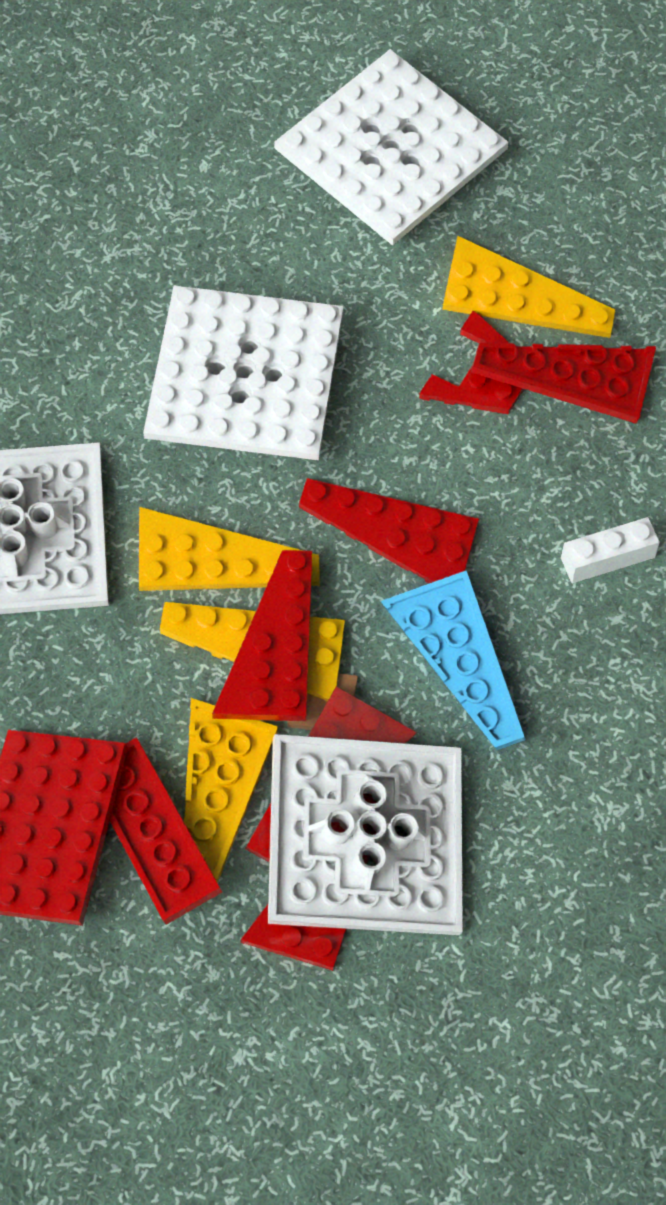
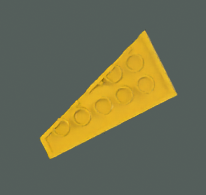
[442,236,615,338]
[139,507,320,591]
[160,602,345,701]
[184,698,278,883]

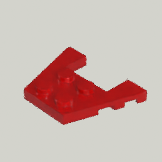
[419,311,524,414]

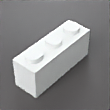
[561,517,660,583]

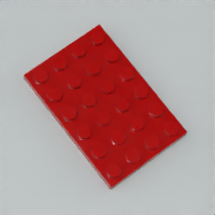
[0,730,128,926]

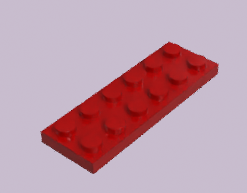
[110,737,222,925]

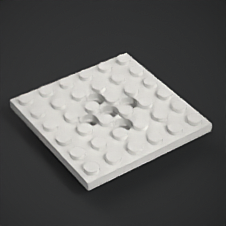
[274,49,508,245]
[143,286,343,460]
[0,443,109,614]
[268,734,463,935]

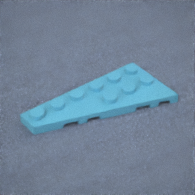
[381,571,526,750]

